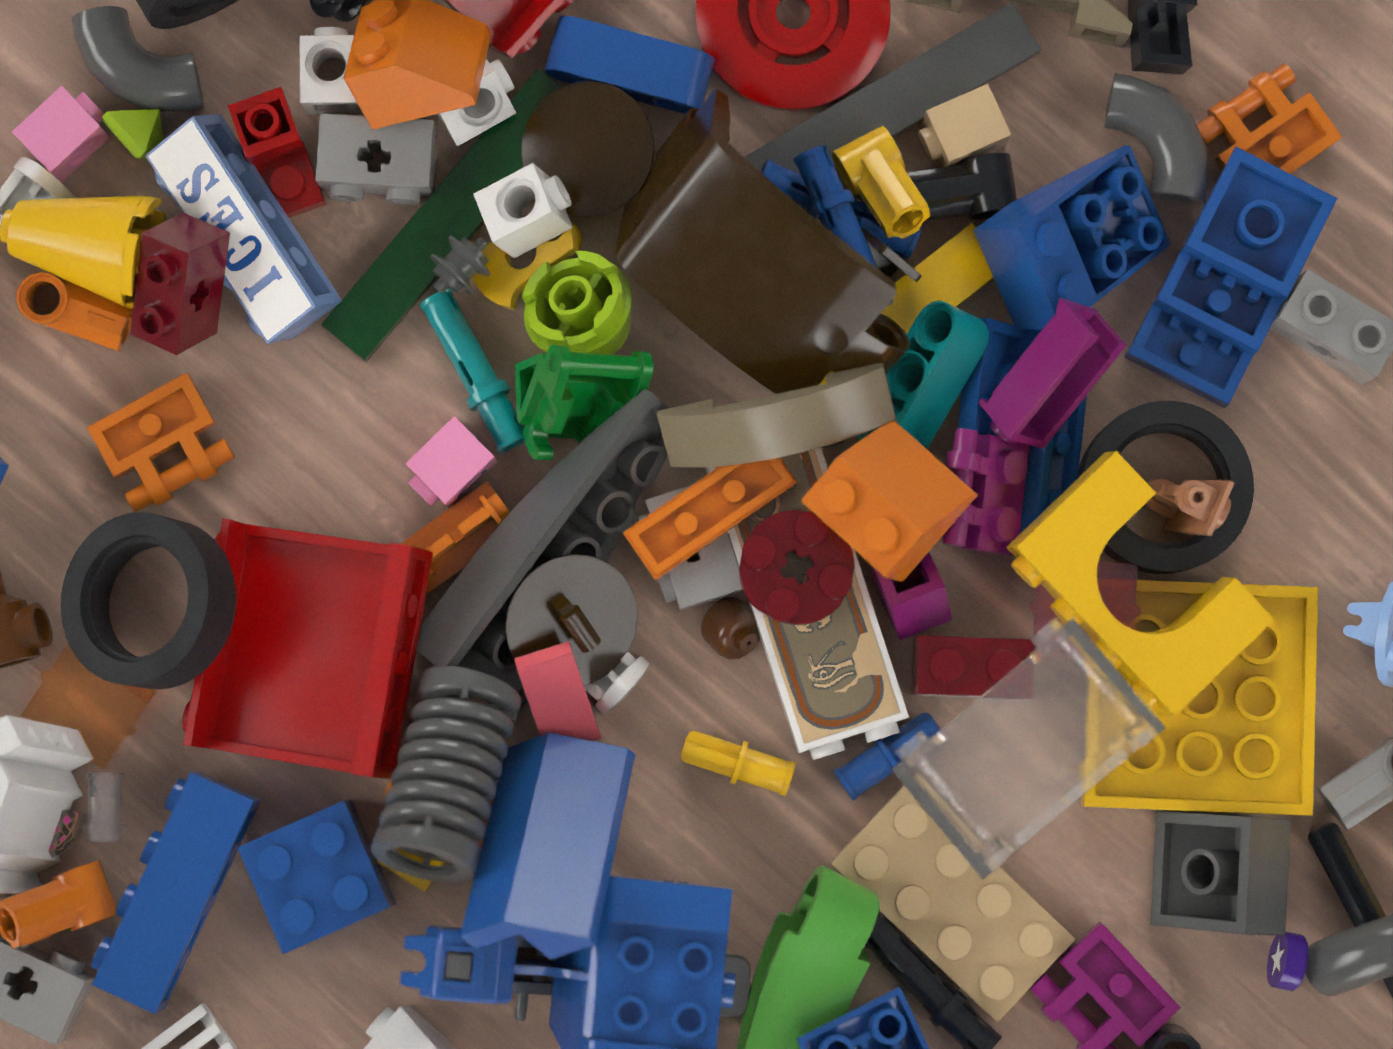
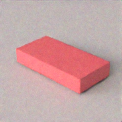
[514,641,601,741]

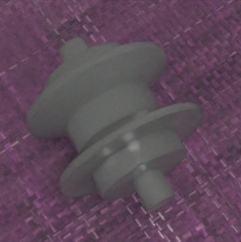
[430,235,491,295]

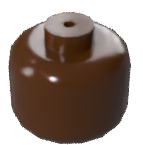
[701,597,761,659]

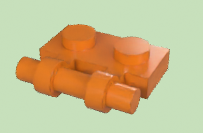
[1197,63,1342,174]
[87,372,235,513]

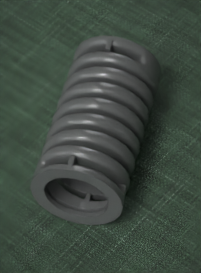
[371,666,521,883]

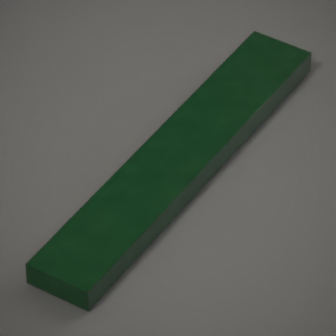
[321,68,561,362]

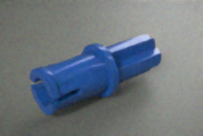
[833,712,943,801]

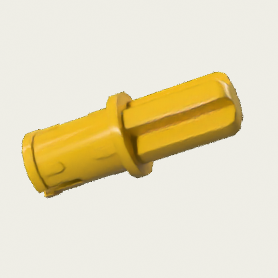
[681,730,796,797]

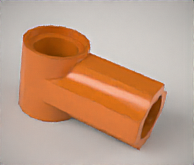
[16,272,133,352]
[0,860,117,949]

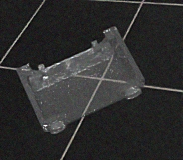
[892,617,1166,879]

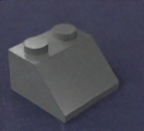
[1150,811,1291,935]

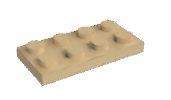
[830,780,1075,1023]

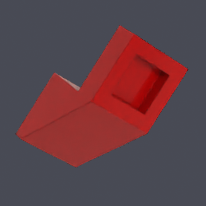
[227,87,327,218]

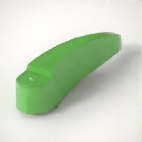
[737,865,880,1049]

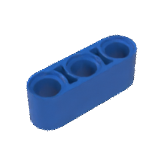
[544,15,715,114]

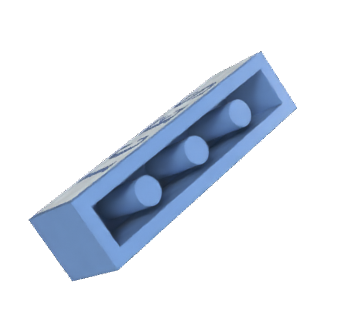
[145,114,342,344]

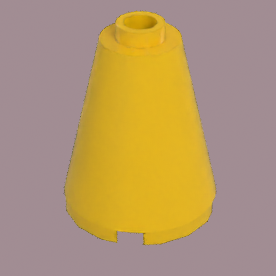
[0,195,166,309]

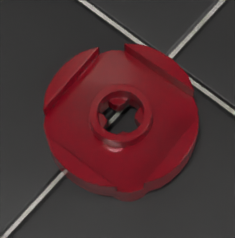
[739,509,855,626]

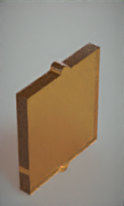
[21,643,157,770]

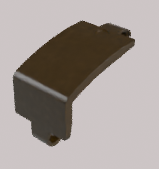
[615,88,910,394]

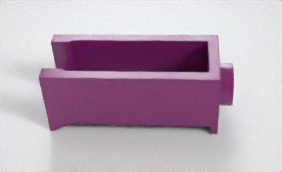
[978,298,1127,448]

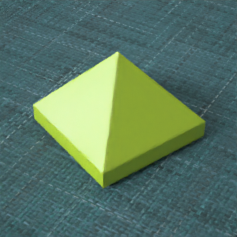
[102,109,164,159]

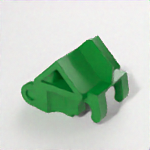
[515,345,654,460]

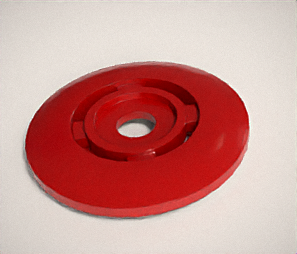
[695,0,891,111]

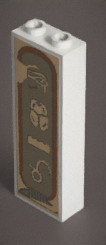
[705,447,909,760]

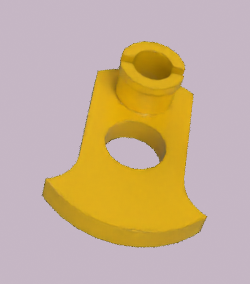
[472,223,583,310]

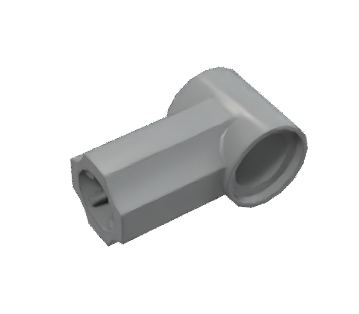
[1317,737,1393,830]

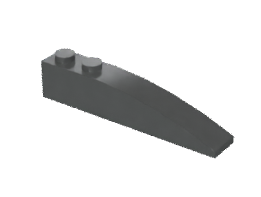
[417,389,669,715]

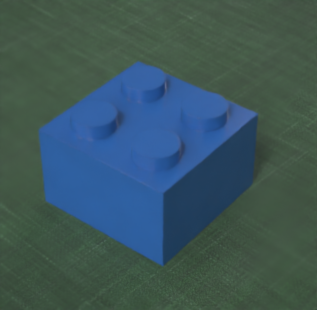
[237,799,396,954]

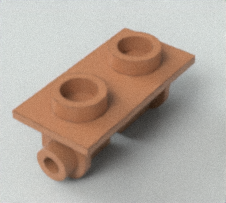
[1145,478,1235,536]

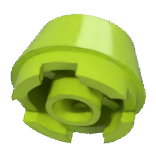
[522,251,632,355]

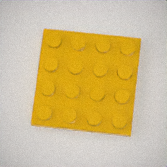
[1081,578,1318,816]

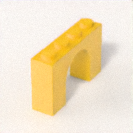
[1006,451,1275,716]

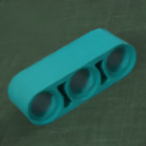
[857,301,989,449]

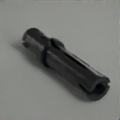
[864,912,1002,1049]

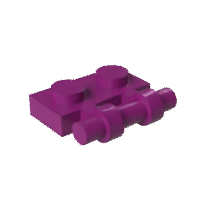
[943,429,1029,556]
[1030,922,1181,1049]

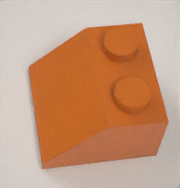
[343,0,491,130]
[801,420,978,582]

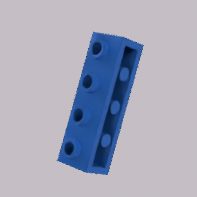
[91,772,261,1014]

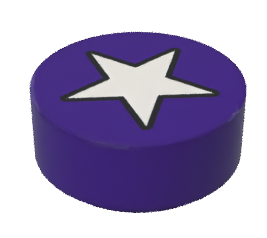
[1267,931,1309,991]

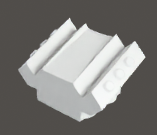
[0,715,95,901]

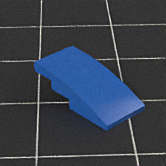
[1124,147,1338,408]

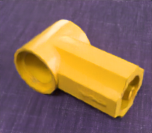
[831,126,930,239]

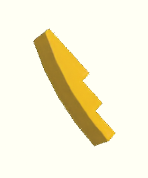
[819,223,994,385]

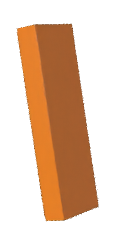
[623,457,798,581]

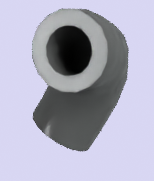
[72,6,204,111]
[1104,73,1208,205]
[1305,914,1393,996]

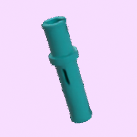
[419,288,525,454]

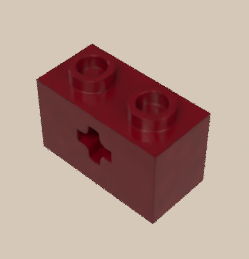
[130,213,230,355]

